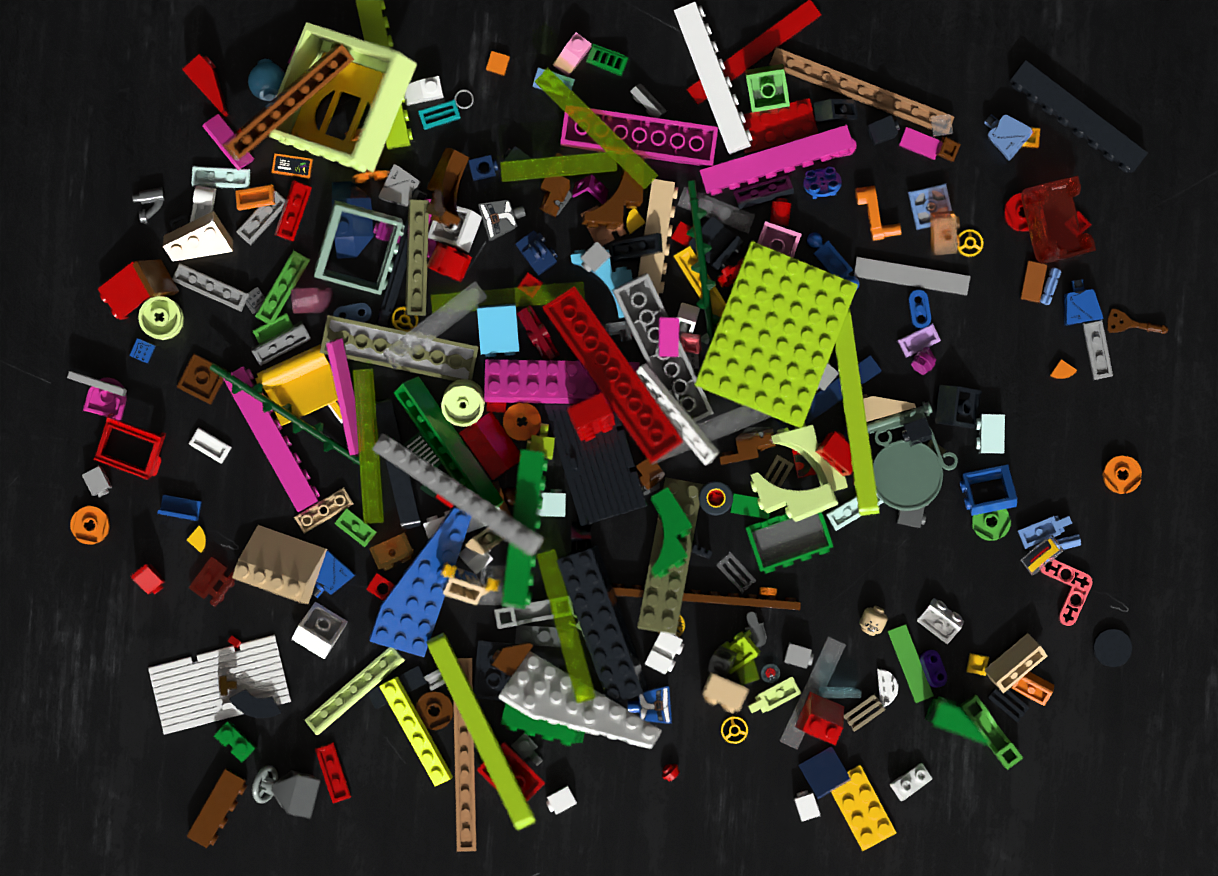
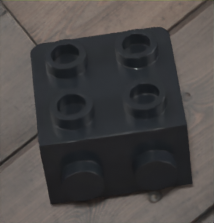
[688,217,743,270]

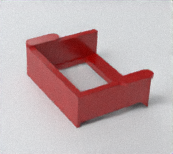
[94,413,166,480]

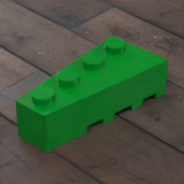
[501,703,585,746]

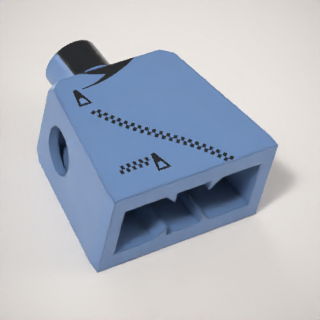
[985,114,1033,161]

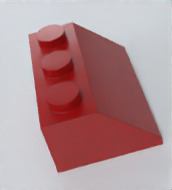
[460,412,521,480]

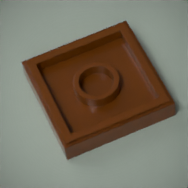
[133,259,179,297]
[177,353,228,405]

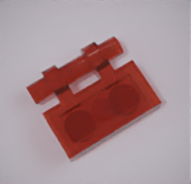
[189,557,236,607]

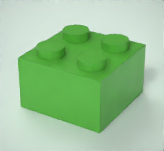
[745,64,790,112]

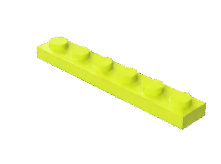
[379,677,453,786]

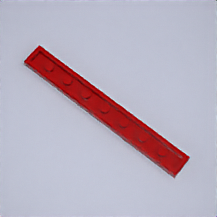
[687,0,821,105]

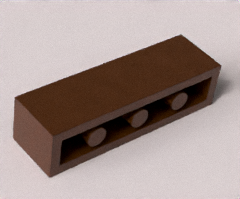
[187,768,248,848]

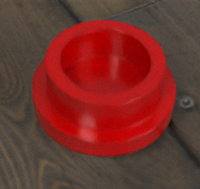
[662,764,680,781]

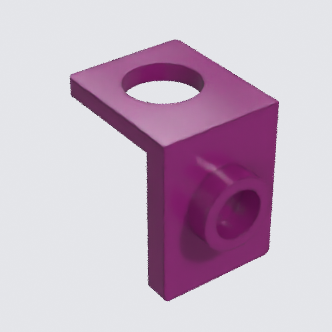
[572,174,609,204]

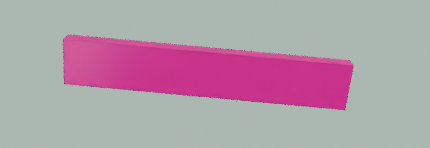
[326,338,366,455]

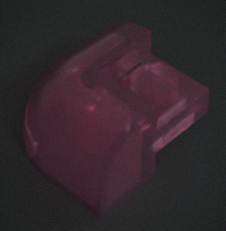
[291,288,333,314]

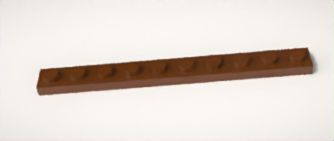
[613,583,801,610]

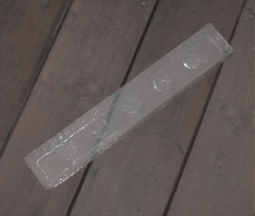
[780,637,846,749]

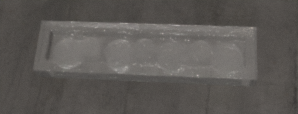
[677,187,755,233]

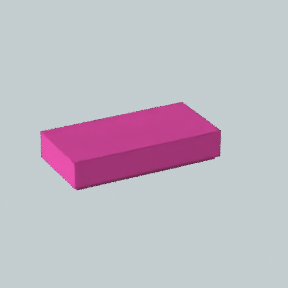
[899,127,940,160]
[659,317,679,357]

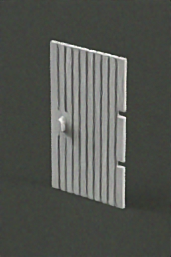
[148,635,291,735]

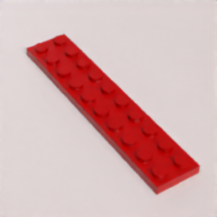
[543,286,683,464]

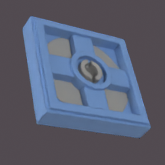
[908,184,954,230]

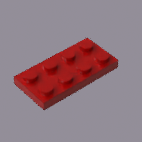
[743,98,819,154]

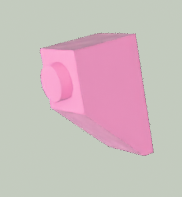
[553,32,591,77]

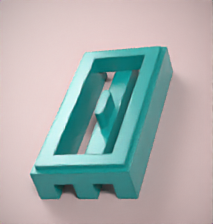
[418,99,461,130]

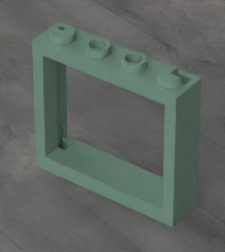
[313,200,405,295]

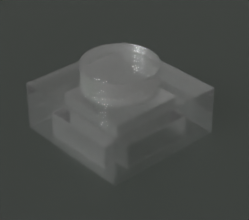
[931,114,953,136]

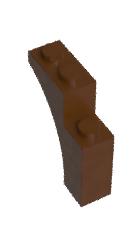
[425,147,469,226]
[582,156,645,230]

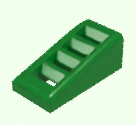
[586,44,629,76]

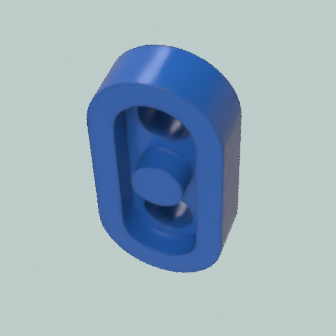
[908,290,931,328]

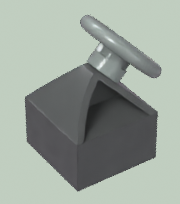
[252,766,320,818]

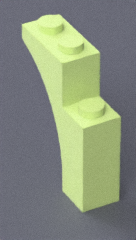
[771,423,848,491]
[750,472,838,522]

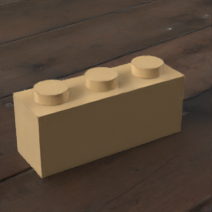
[984,633,1047,693]

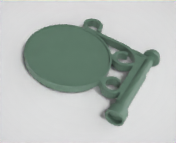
[867,401,958,511]

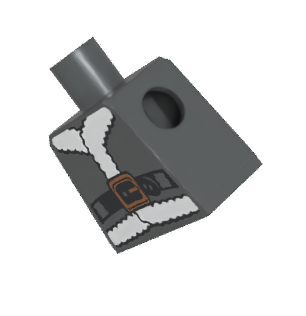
[478,200,526,241]

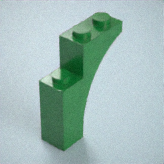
[651,487,692,578]

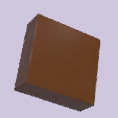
[935,136,961,162]

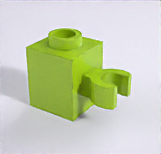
[526,423,555,460]

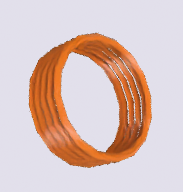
[759,587,778,596]

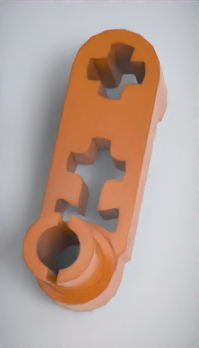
[855,186,901,241]

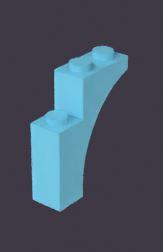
[571,247,632,319]

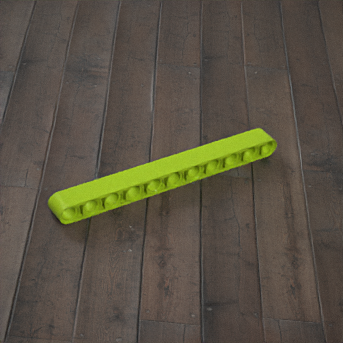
[835,307,879,516]
[426,632,536,830]

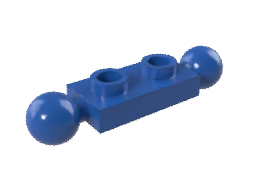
[807,232,860,290]

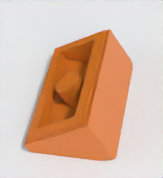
[1010,672,1054,706]

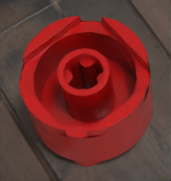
[427,242,472,282]

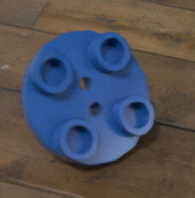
[803,167,841,199]

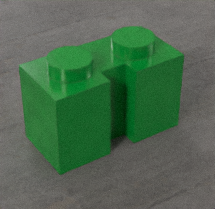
[214,721,257,762]

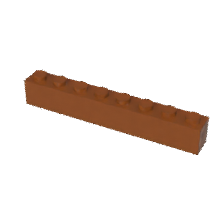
[222,44,354,160]

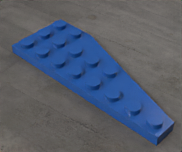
[369,506,472,657]

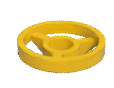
[956,230,983,257]
[392,307,418,332]
[721,717,748,744]

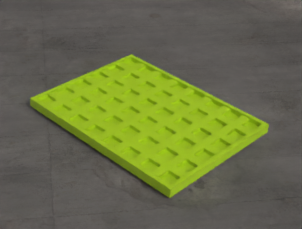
[694,241,858,428]

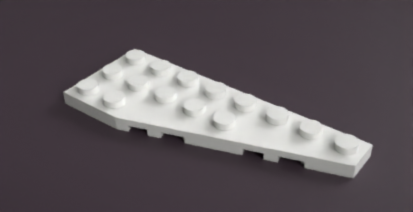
[499,651,661,749]

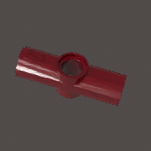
[517,305,560,361]

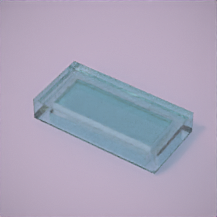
[818,687,861,698]

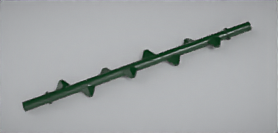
[687,180,721,346]
[209,363,375,473]

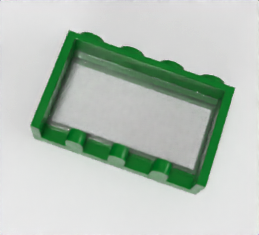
[745,511,833,574]

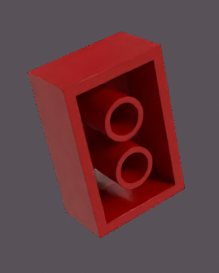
[567,393,615,441]

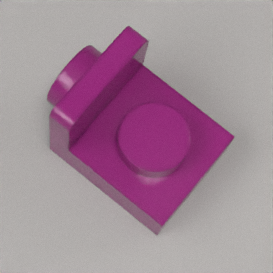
[374,221,401,243]

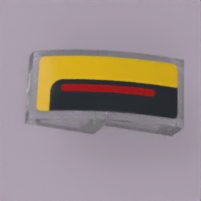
[1021,535,1064,575]

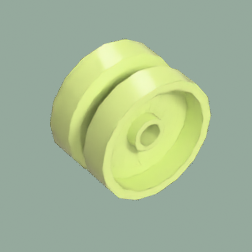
[138,296,184,340]
[441,379,485,427]

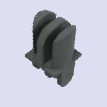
[744,611,767,647]

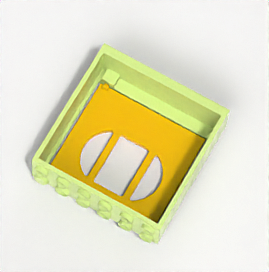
[269,22,417,172]

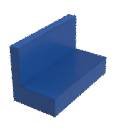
[157,495,202,521]

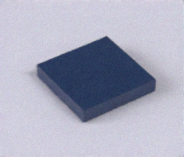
[798,746,851,799]

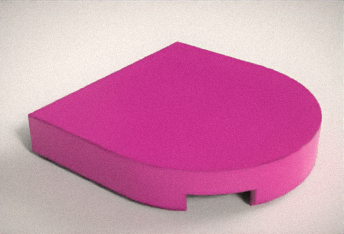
[83,378,127,420]

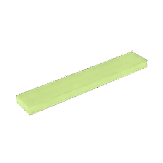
[305,647,405,735]

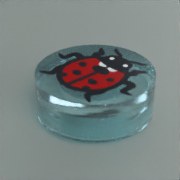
[761,664,780,683]

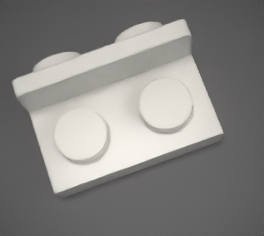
[917,598,964,644]

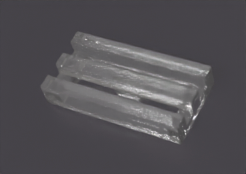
[716,552,756,593]

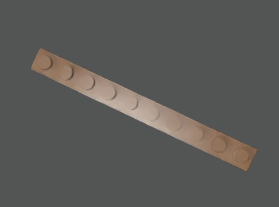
[769,47,954,135]
[454,658,476,851]

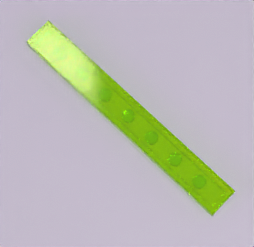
[534,68,658,190]
[431,282,585,315]
[353,369,384,524]
[536,550,596,704]

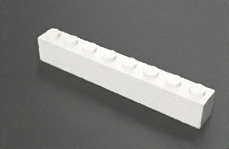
[674,2,753,154]

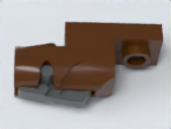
[540,153,572,217]
[719,427,776,465]
[636,450,672,496]

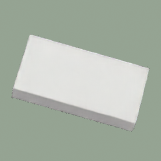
[189,427,232,464]

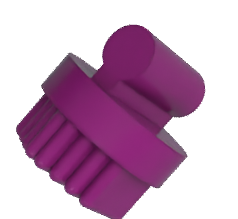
[911,346,936,375]

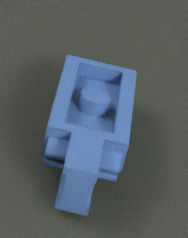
[1018,515,1072,549]

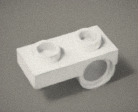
[190,185,217,222]
[890,763,932,801]

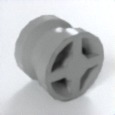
[424,669,445,690]

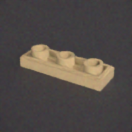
[294,487,354,534]

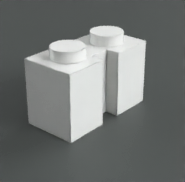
[645,632,684,674]

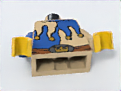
[437,563,499,605]

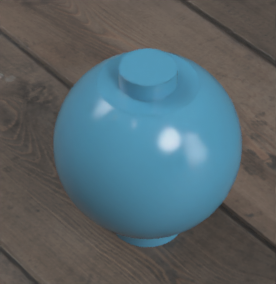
[248,59,285,101]

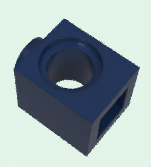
[469,155,498,181]

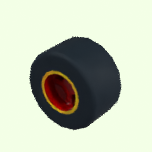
[699,481,733,515]

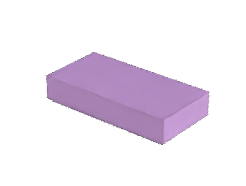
[898,324,941,357]

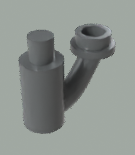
[132,187,165,223]

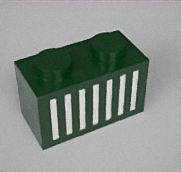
[403,431,442,468]

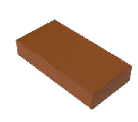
[1020,261,1047,303]

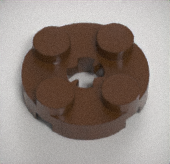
[415,691,454,730]

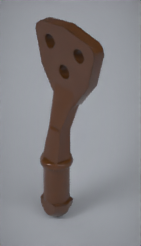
[1108,309,1168,334]

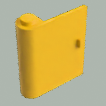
[255,344,338,426]

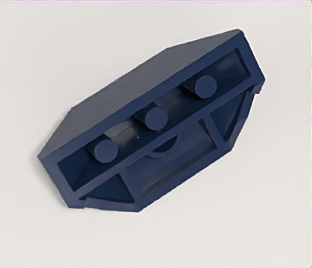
[332,181,374,259]

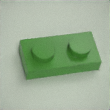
[335,508,377,547]

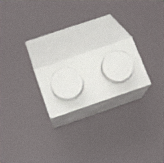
[428,206,482,253]
[292,602,348,659]

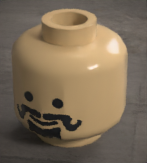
[859,606,888,636]

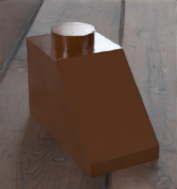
[492,642,533,677]

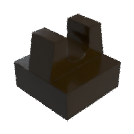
[218,676,237,697]

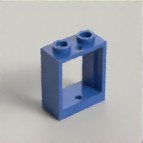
[960,465,1017,516]

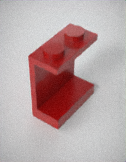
[98,261,150,320]

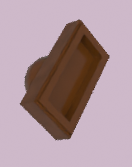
[492,481,516,517]

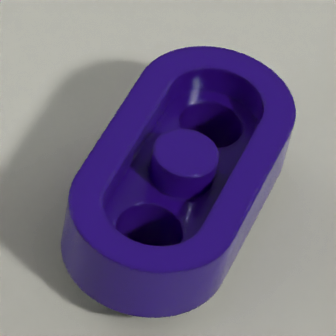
[920,650,947,688]

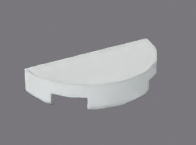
[877,669,898,706]

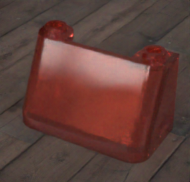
[1021,176,1096,264]

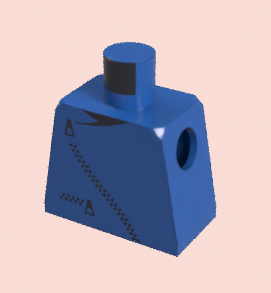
[1064,279,1103,325]
[312,550,356,598]

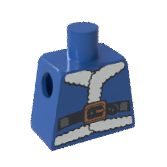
[628,686,672,723]

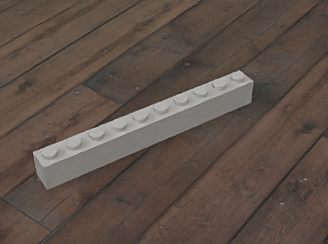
[372,434,543,555]

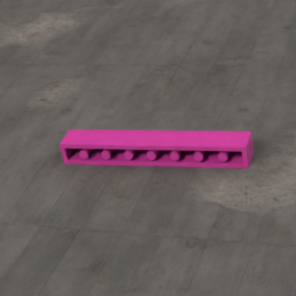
[700,125,854,196]
[223,367,320,512]

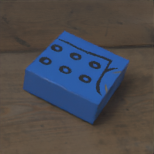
[130,338,155,363]

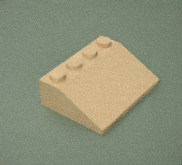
[232,525,327,604]

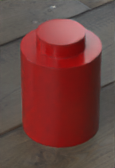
[770,198,791,227]

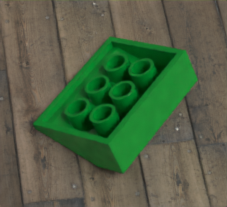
[925,696,989,744]

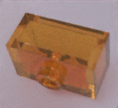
[930,211,960,255]
[369,533,415,571]

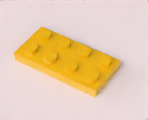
[831,765,896,851]

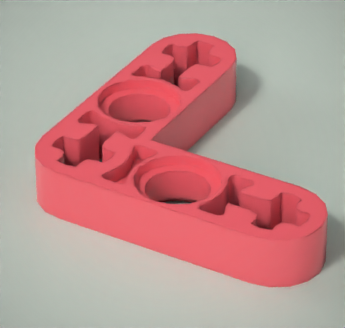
[1039,558,1093,626]

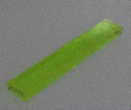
[500,151,617,182]

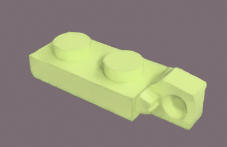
[748,676,801,713]

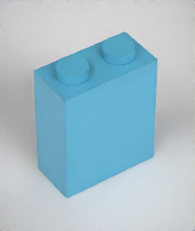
[477,303,519,357]

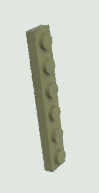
[405,200,429,316]

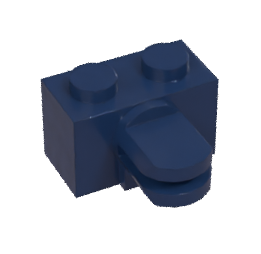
[516,230,558,276]

